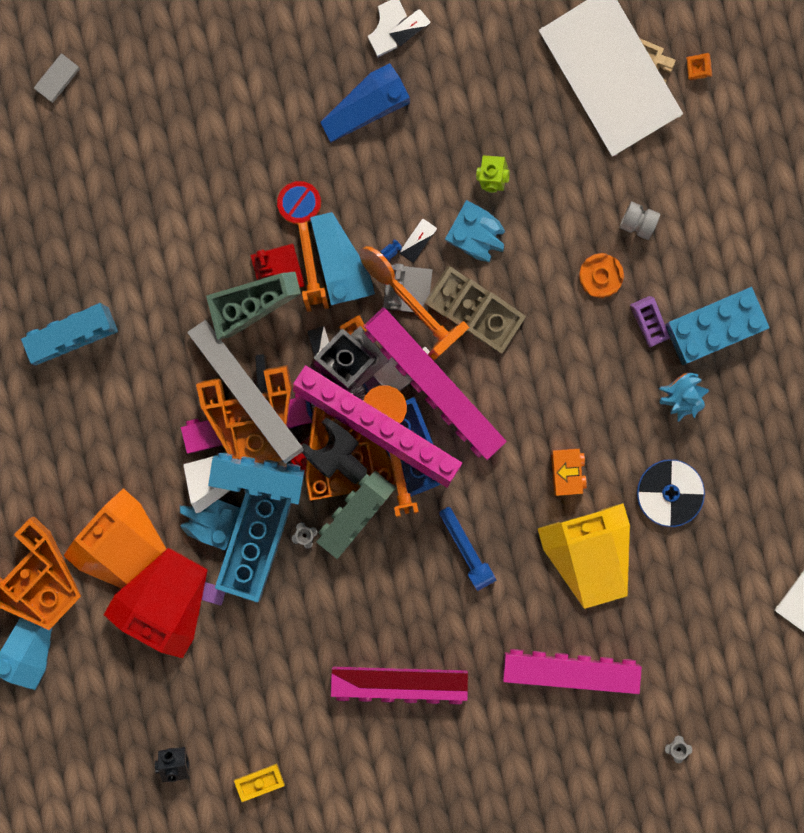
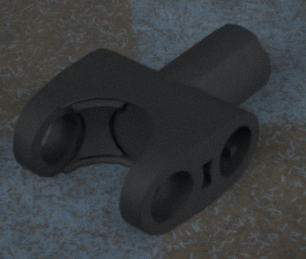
[302,418,367,484]

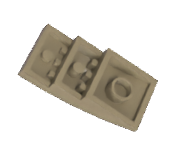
[424,266,526,354]

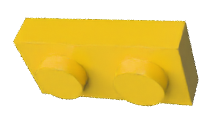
[234,763,285,802]

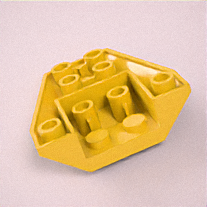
[537,503,630,609]

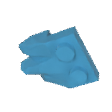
[445,200,505,262]
[179,499,241,550]

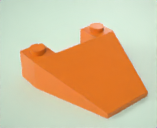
[196,365,292,463]
[0,517,81,630]

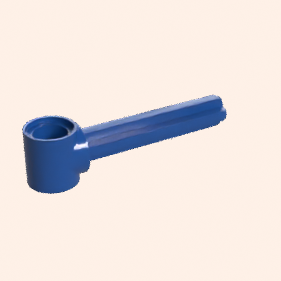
[439,507,497,592]

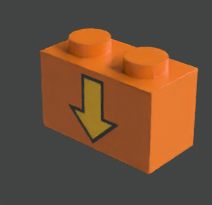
[551,449,587,496]

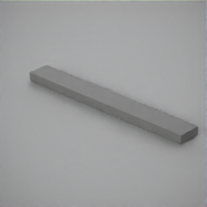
[187,320,304,464]

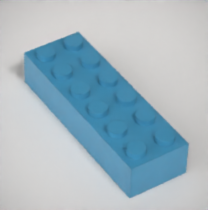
[215,465,292,602]

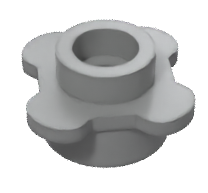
[292,523,318,548]
[665,736,692,763]

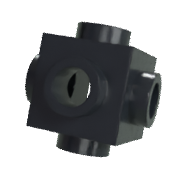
[155,747,190,783]

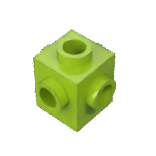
[476,155,510,193]

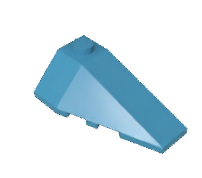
[310,212,375,305]
[0,617,52,690]

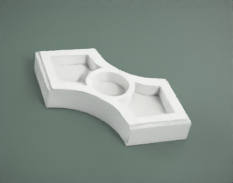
[368,0,407,58]

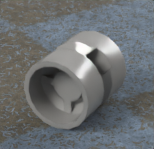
[620,201,660,240]

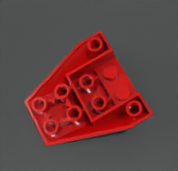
[103,547,208,658]

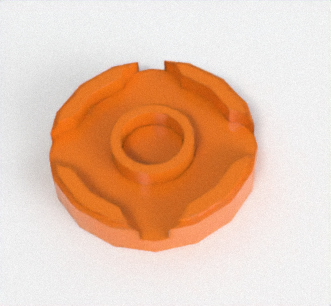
[579,253,624,298]

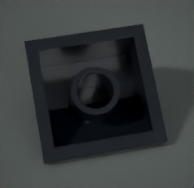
[310,329,377,392]

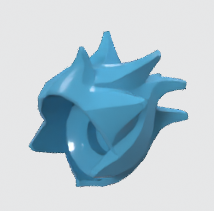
[659,373,709,422]

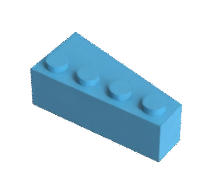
[21,303,118,365]
[208,453,305,505]

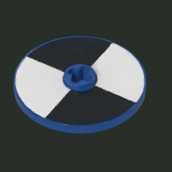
[637,460,705,527]

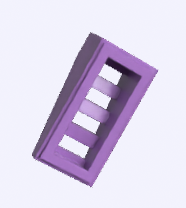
[630,296,670,347]

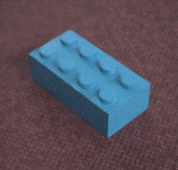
[665,287,770,365]

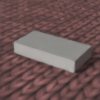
[34,53,80,103]

